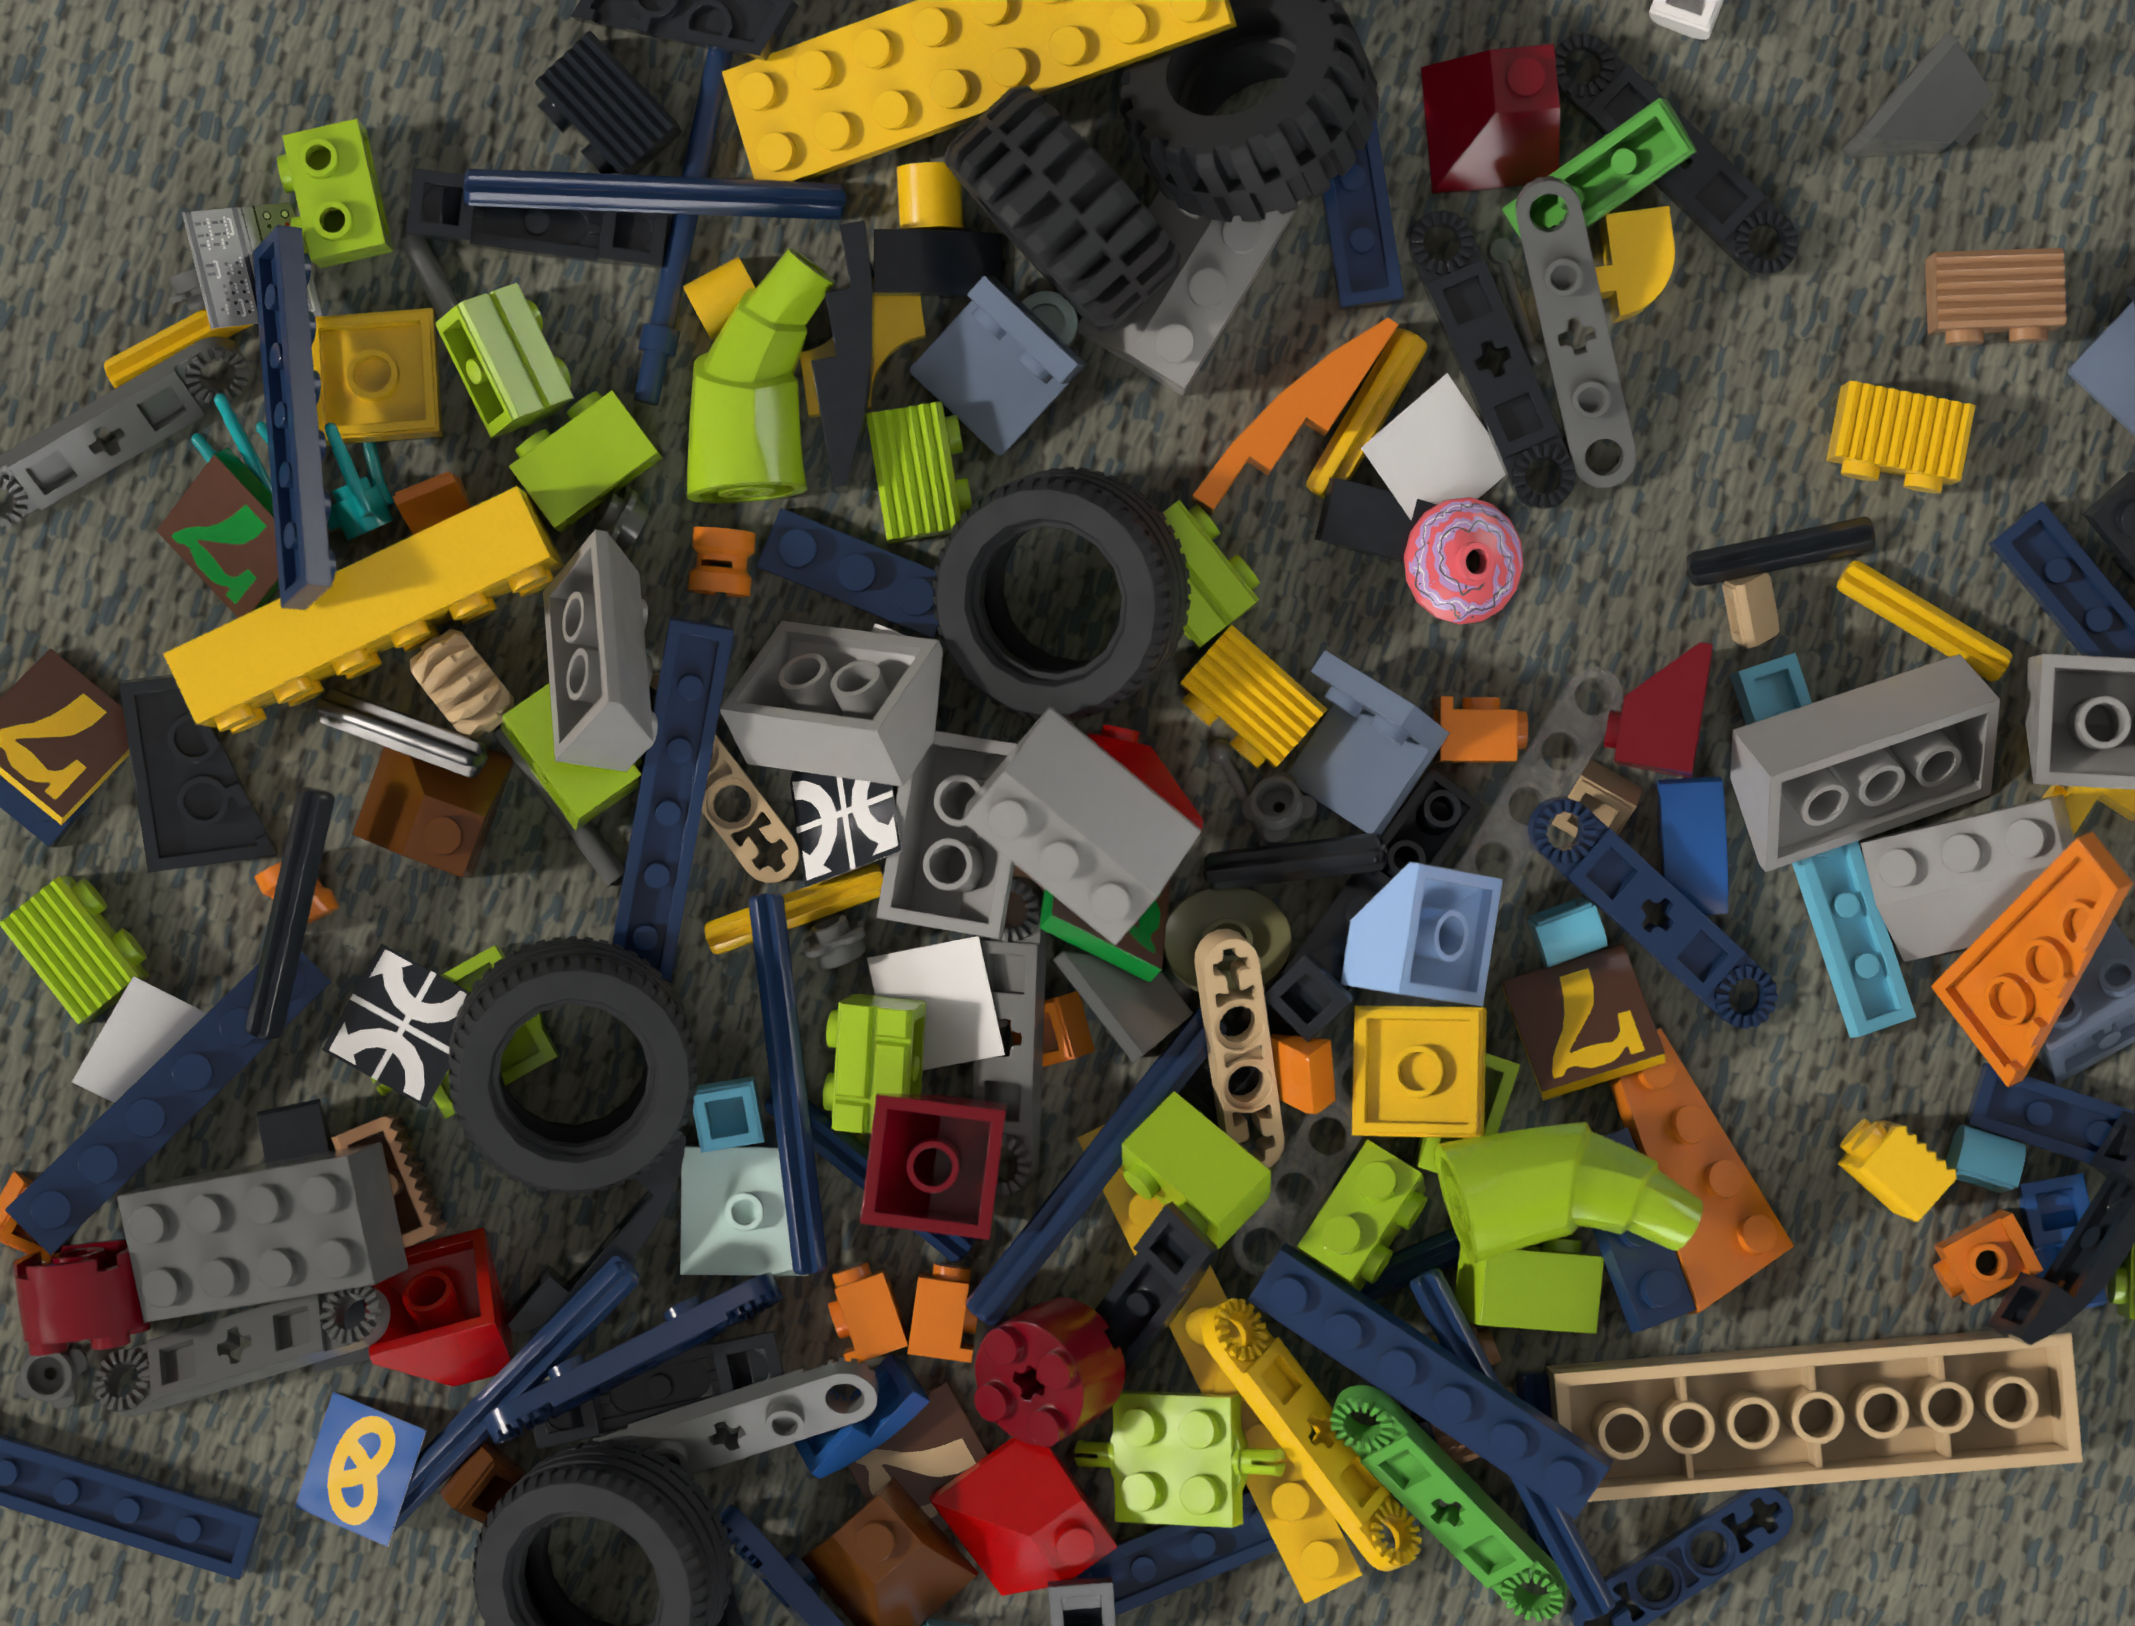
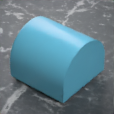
[1527,896,1608,968]
[693,1076,765,1153]
[1946,1124,2026,1193]

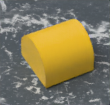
[897,162,965,230]
[683,256,756,343]

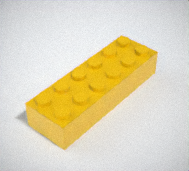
[163,486,564,734]

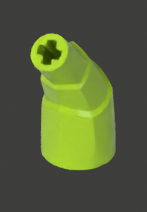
[687,248,835,504]
[1435,1122,1703,1264]

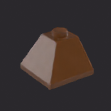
[352,746,515,878]
[801,1477,978,1626]

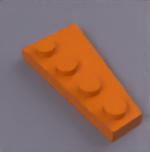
[1931,831,2133,1087]
[1608,1028,1794,1315]

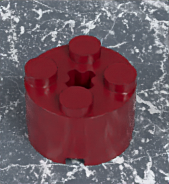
[13,1239,151,1356]
[974,1297,1125,1447]

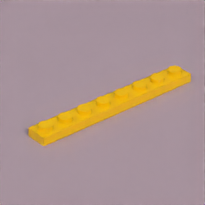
[1077,1124,1362,1604]

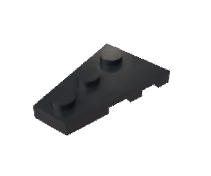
[571,0,799,61]
[119,674,277,873]

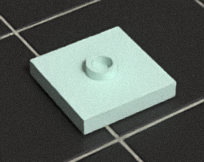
[680,1146,809,1276]

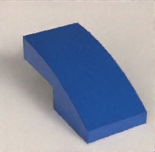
[1657,776,1728,915]
[2018,1173,2107,1309]
[793,1353,930,1479]

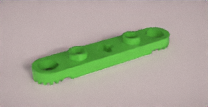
[1330,1385,1568,1622]

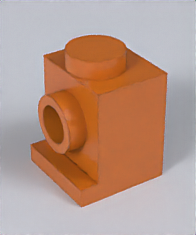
[1433,696,1528,763]
[1933,1209,2043,1305]
[828,1262,910,1363]
[907,1263,978,1363]

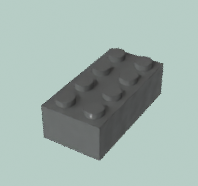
[117,1142,409,1323]

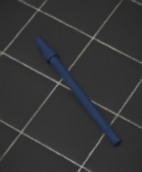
[634,49,733,406]

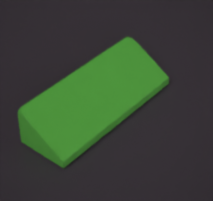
[1502,98,1697,239]

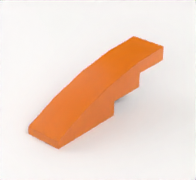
[1191,318,1399,514]

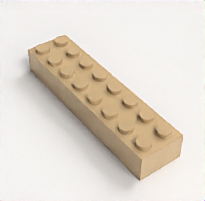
[1546,1328,2083,1502]

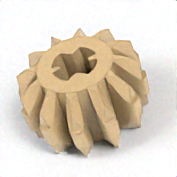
[410,628,514,739]

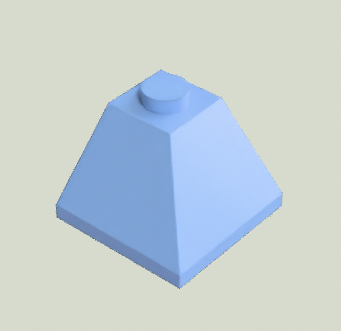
[1341,862,1503,1007]

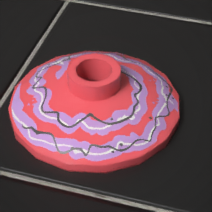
[1404,497,1523,625]

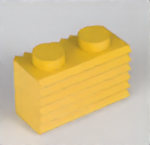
[1826,381,1976,494]
[1179,625,1328,769]
[1837,1118,1956,1222]

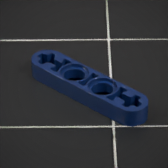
[1571,1487,1793,1626]

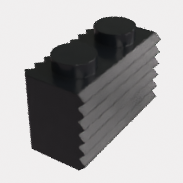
[535,31,682,175]

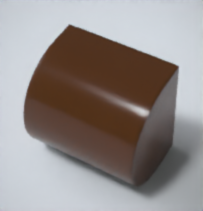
[440,1440,527,1524]

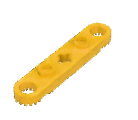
[1202,1298,1422,1572]

